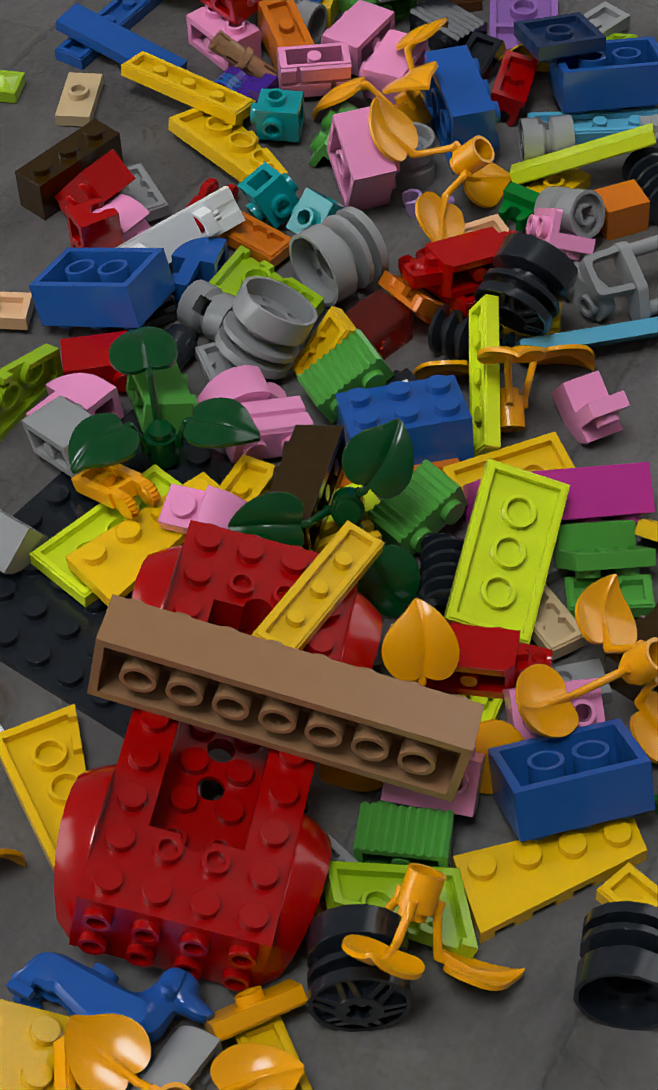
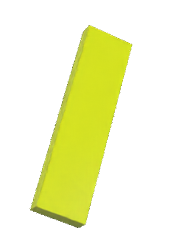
[510,123,656,185]
[469,294,501,457]

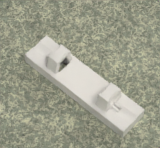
[115,186,245,264]

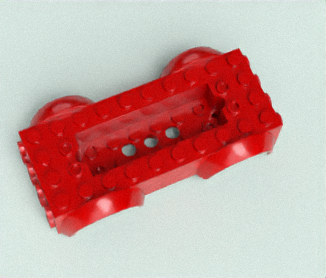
[54,520,383,992]

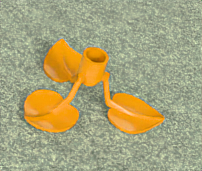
[312,17,449,124]
[368,96,511,242]
[413,344,595,433]
[515,574,658,764]
[319,598,524,794]
[313,863,525,991]
[65,1013,304,1090]

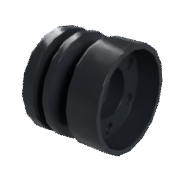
[474,233,578,336]
[573,901,658,1030]
[306,904,411,1032]

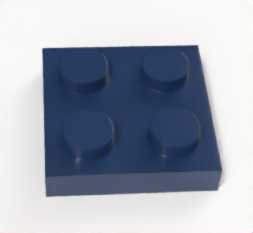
[514,12,606,63]

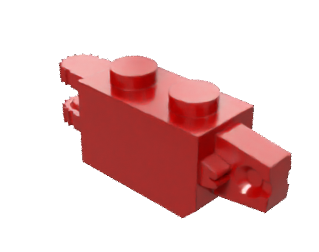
[402,226,518,298]
[425,622,553,699]

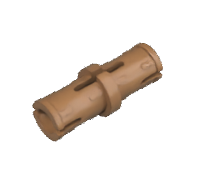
[208,30,277,79]

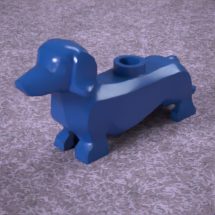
[6,952,215,1043]

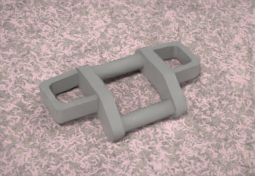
[578,235,658,321]

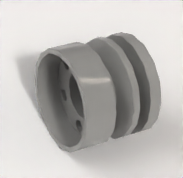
[289,206,389,307]
[215,276,318,380]

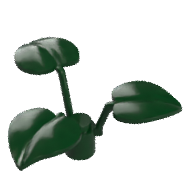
[68,326,261,474]
[228,418,420,617]

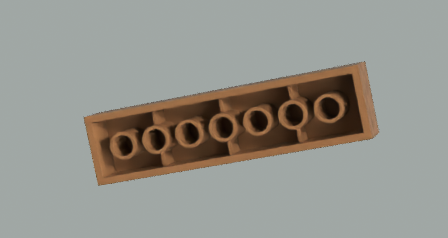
[87,594,484,802]

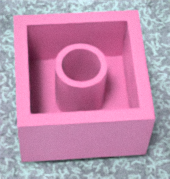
[327,107,400,210]

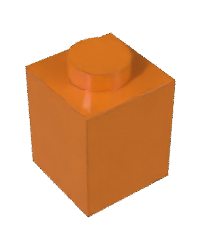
[593,179,650,241]

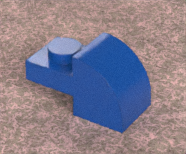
[171,237,228,304]

